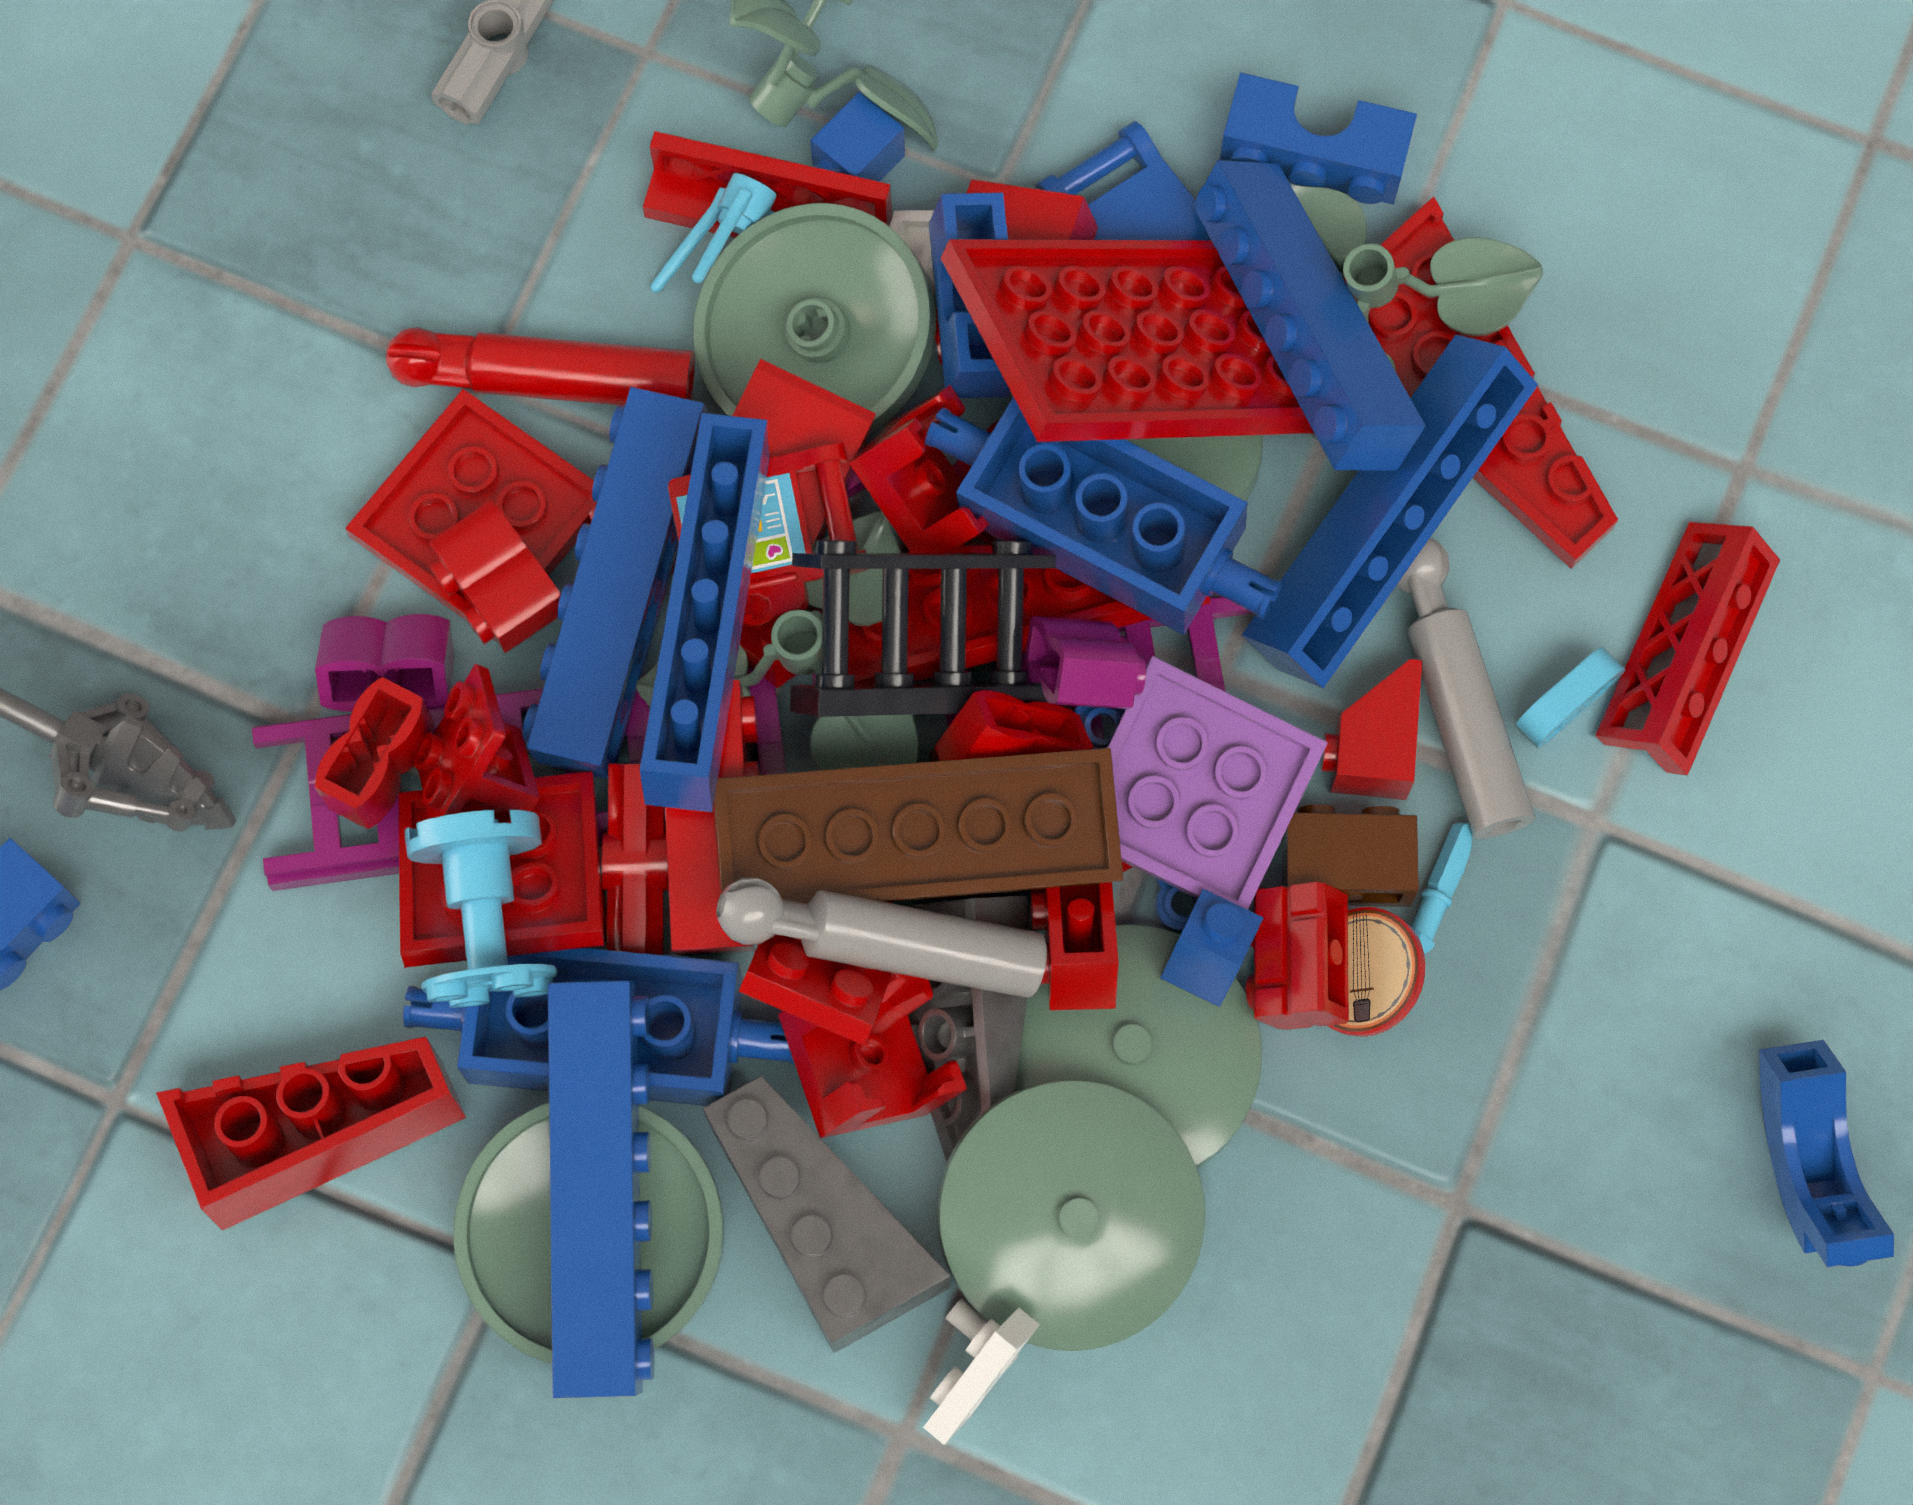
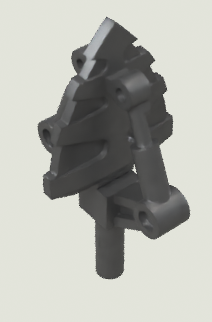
[0,687,236,832]

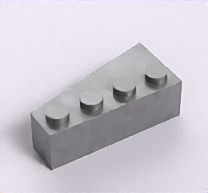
[703,1076,951,1353]

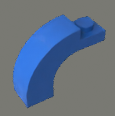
[1759,1040,1894,1267]

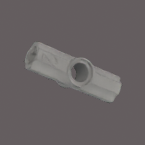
[431,0,554,126]

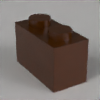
[1282,804,1419,907]

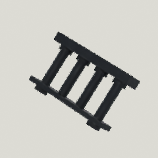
[790,540,1056,717]

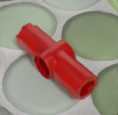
[602,764,669,955]

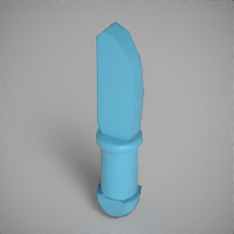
[1411,822,1472,955]

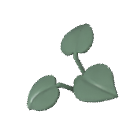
[730,0,938,152]
[1290,184,1543,440]
[636,511,919,771]

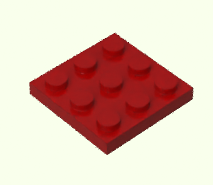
[345,389,597,641]
[398,771,604,968]

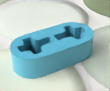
[1516,647,1625,748]

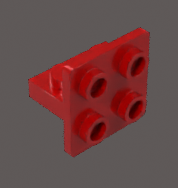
[414,664,540,819]

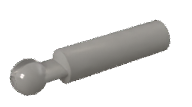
[1396,538,1536,839]
[716,877,1047,998]

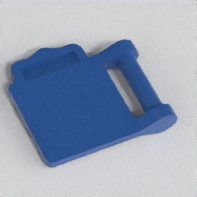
[1035,121,1211,240]

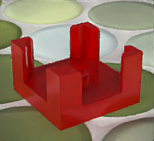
[849,385,989,553]
[778,973,967,1138]

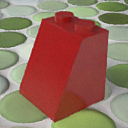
[732,359,876,550]

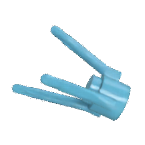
[650,173,777,293]

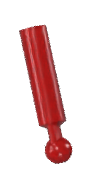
[386,327,695,406]

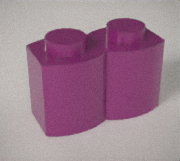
[315,614,454,712]
[1024,616,1146,709]

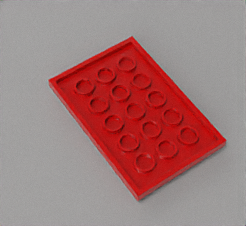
[940,239,1314,442]

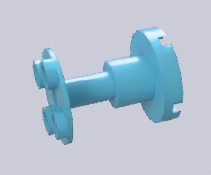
[404,810,557,1008]

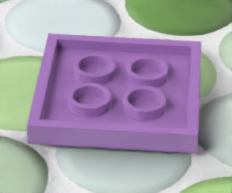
[1106,656,1328,910]

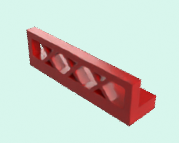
[642,131,892,238]
[1595,522,1780,776]

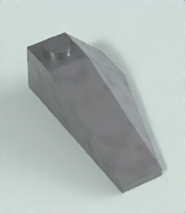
[891,895,1030,1162]

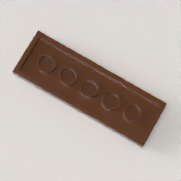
[713,748,1123,904]

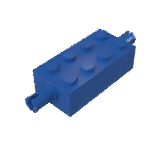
[925,397,1283,635]
[403,948,795,1106]

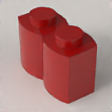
[428,500,561,653]
[315,677,434,830]
[934,690,1093,761]

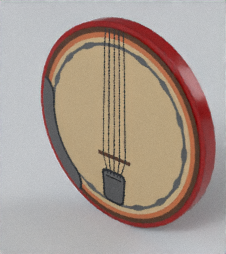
[1328,907,1426,1037]

